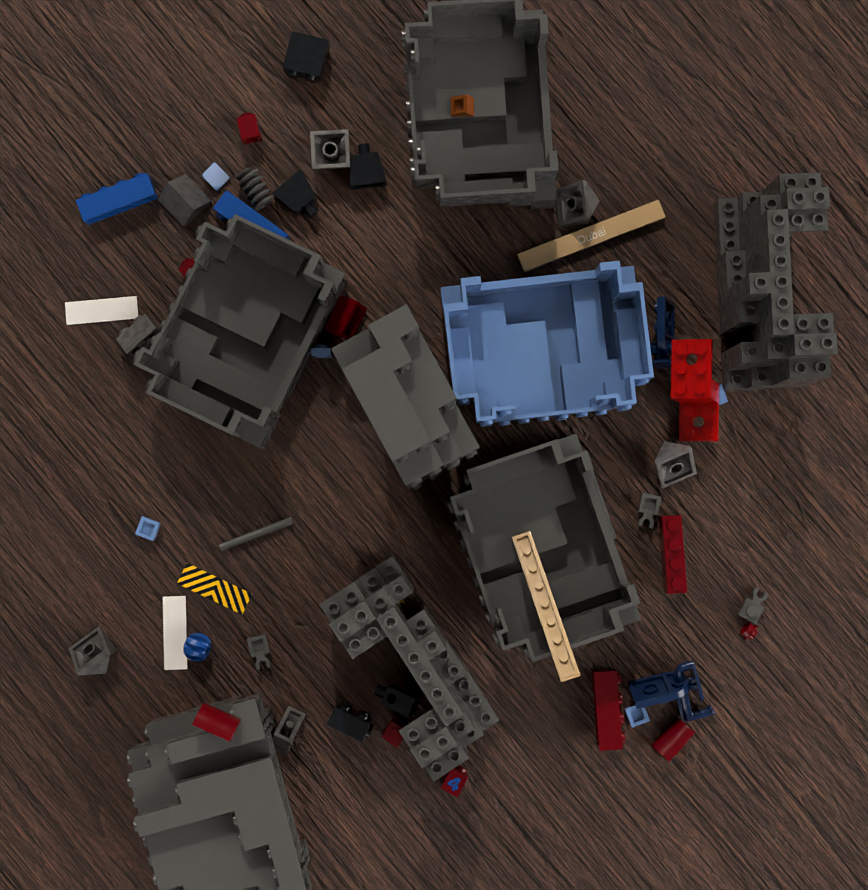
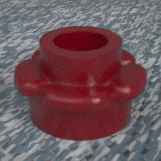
[740,622,758,640]

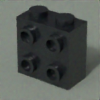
[283,31,330,83]
[326,701,373,742]

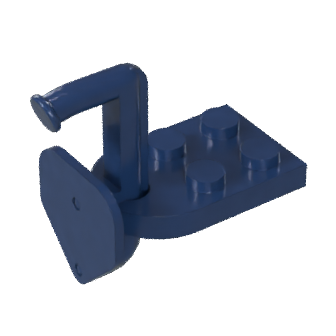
[650,296,675,369]
[628,660,715,721]

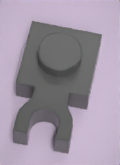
[638,493,661,528]
[737,587,769,624]
[247,634,272,670]

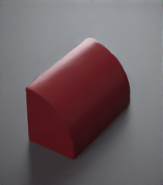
[324,295,367,340]
[192,702,241,742]
[652,717,695,762]

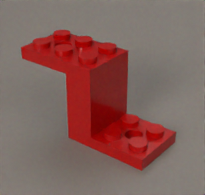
[671,339,720,442]

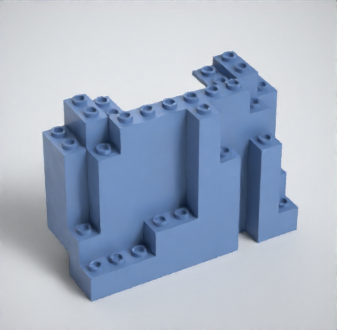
[440,261,654,427]

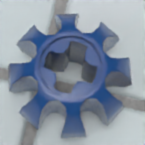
[183,633,211,662]

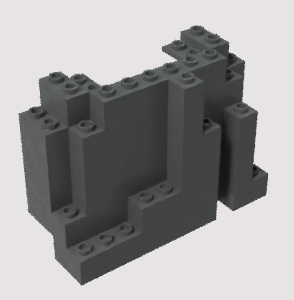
[401,0,558,209]
[714,172,838,392]
[133,214,348,449]
[331,304,480,491]
[447,434,641,662]
[320,556,499,781]
[127,693,312,890]

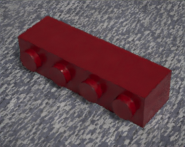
[658,515,687,594]
[591,669,626,751]

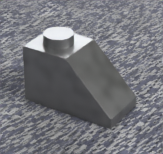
[272,706,306,755]

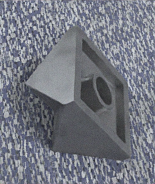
[310,129,351,170]
[556,180,600,227]
[655,441,697,489]
[68,626,117,675]

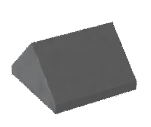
[158,174,212,227]

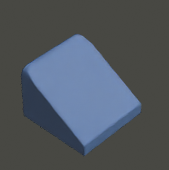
[202,162,230,191]

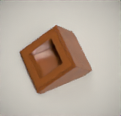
[451,94,474,117]

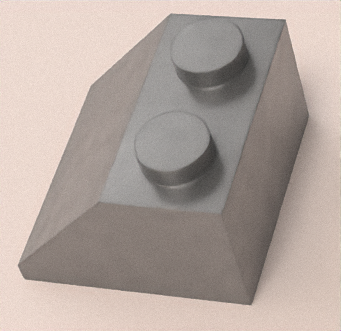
[116,314,160,357]

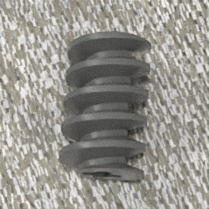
[236,168,275,211]

